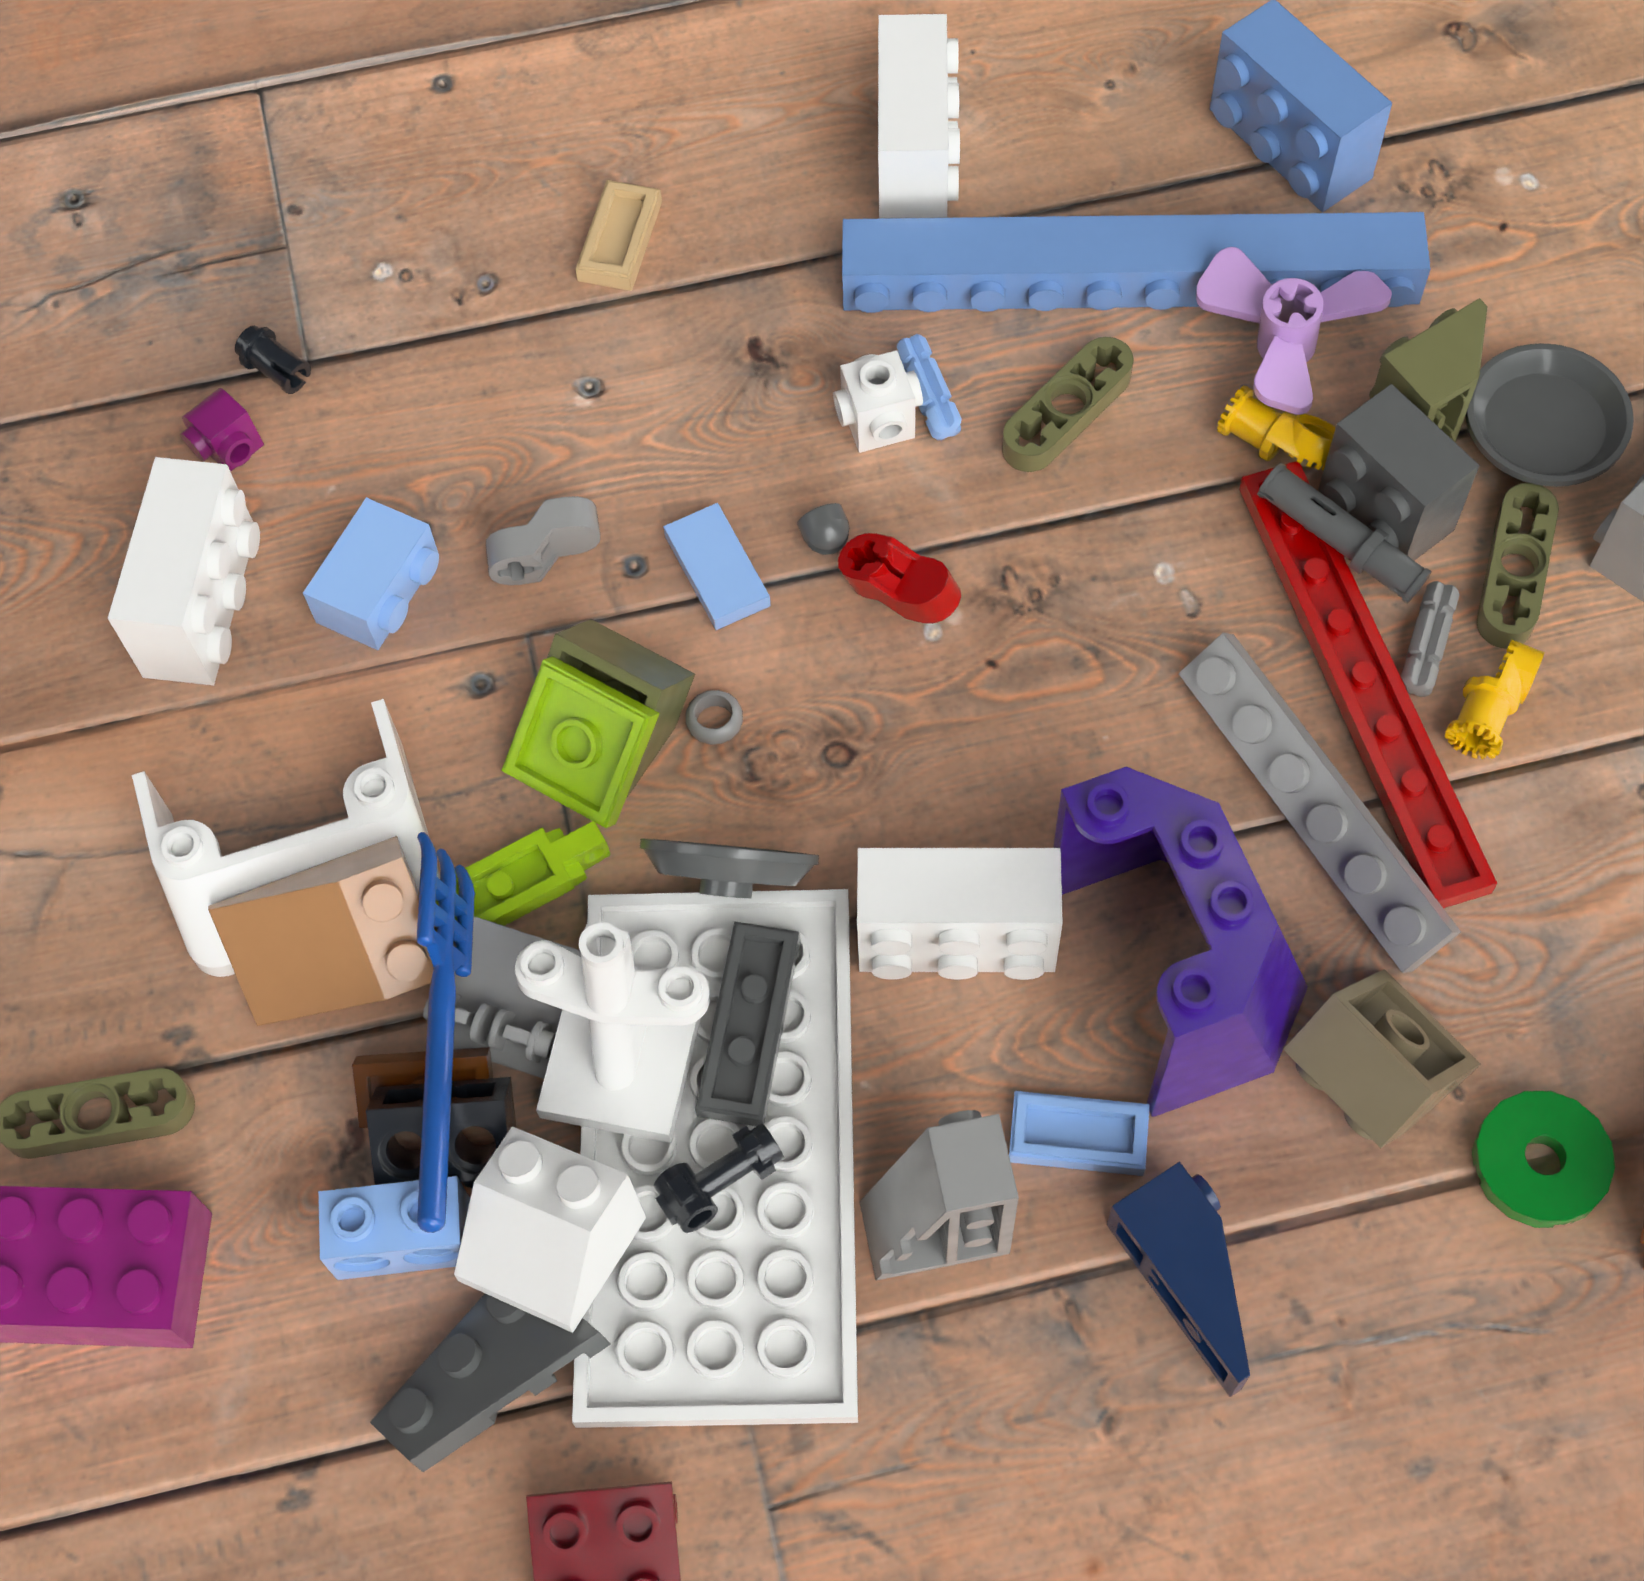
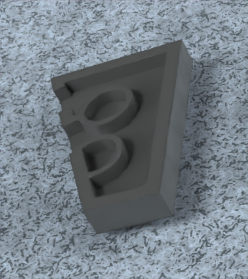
[370,1294,611,1472]

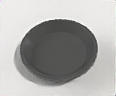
[1465,343,1634,487]
[640,838,819,899]

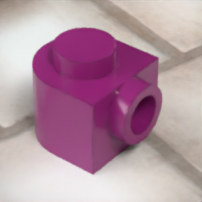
[180,388,264,472]

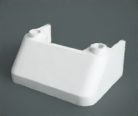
[132,699,440,977]

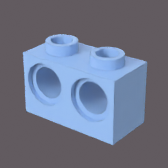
[318,1176,470,1280]

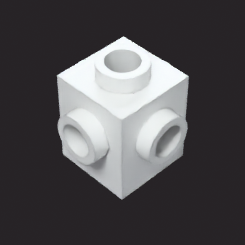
[833,350,923,453]

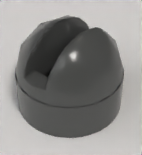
[797,503,850,555]

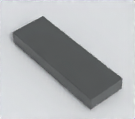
[695,922,800,1126]

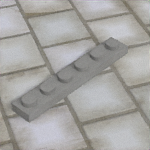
[1178,632,1461,973]

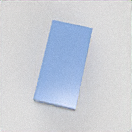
[663,503,771,630]
[1009,1091,1149,1176]

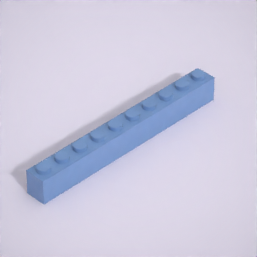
[842,212,1431,313]

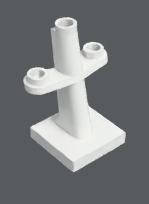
[515,922,710,1143]

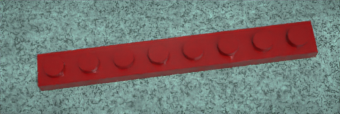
[1239,461,1498,908]

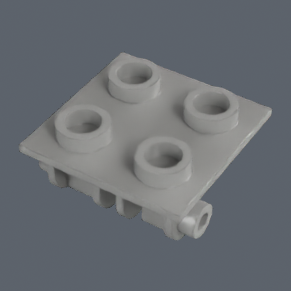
[423,917,581,1079]

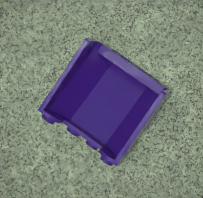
[1053,767,1308,1117]

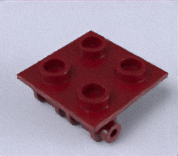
[526,1481,681,1581]

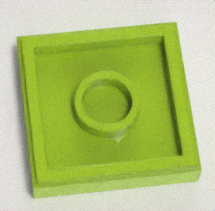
[501,656,660,829]

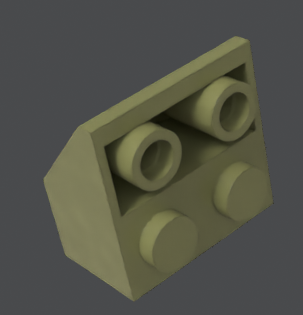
[1369,298,1488,442]

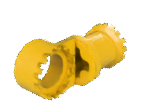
[1217,385,1336,470]
[1445,639,1545,759]

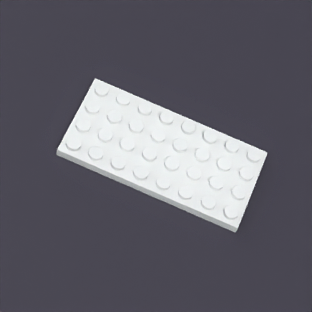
[572,889,858,1428]

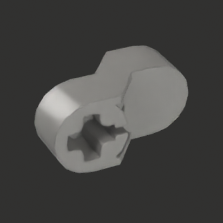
[486,496,600,585]

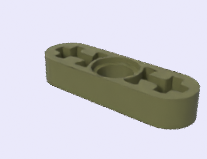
[1002,337,1134,472]
[1477,483,1559,649]
[0,1068,195,1159]

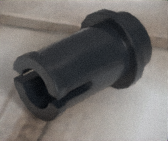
[235,325,311,394]

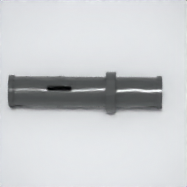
[1257,463,1432,604]

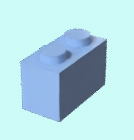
[303,497,439,650]

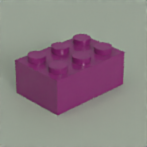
[0,1186,212,1348]

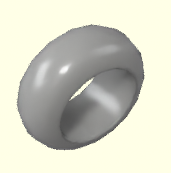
[686,690,743,745]

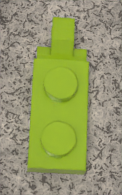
[435,821,611,926]

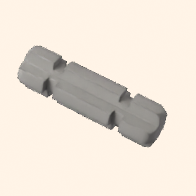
[1401,581,1460,697]

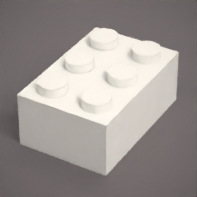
[878,14,960,218]
[108,457,260,686]
[857,848,1063,980]

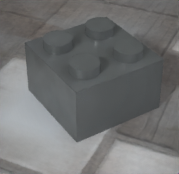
[1318,384,1480,561]

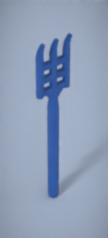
[416,832,475,1233]

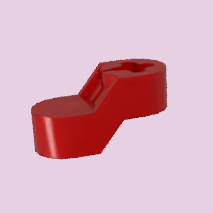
[838,533,961,624]

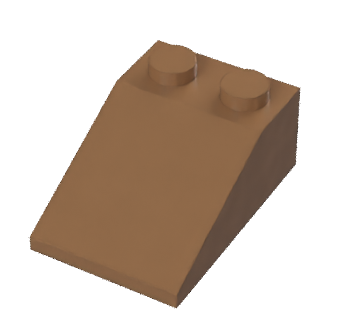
[208,836,434,1026]

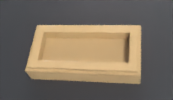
[575,180,662,291]

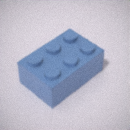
[1210,0,1392,213]

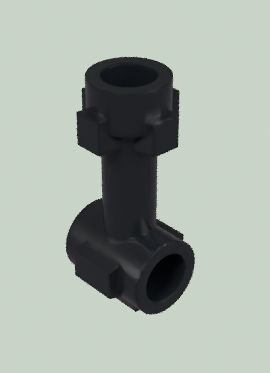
[654,1123,784,1233]

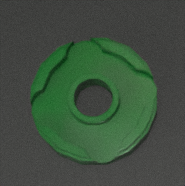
[1472,1091,1615,1228]

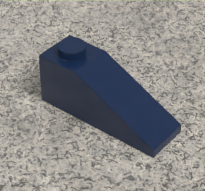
[1107,1161,1250,1397]

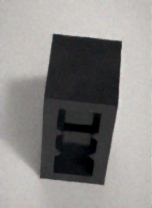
[366,1077,516,1188]

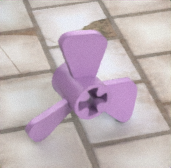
[1196,247,1392,415]

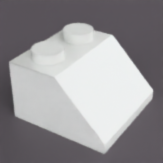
[454,1126,646,1333]

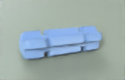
[897,334,962,440]

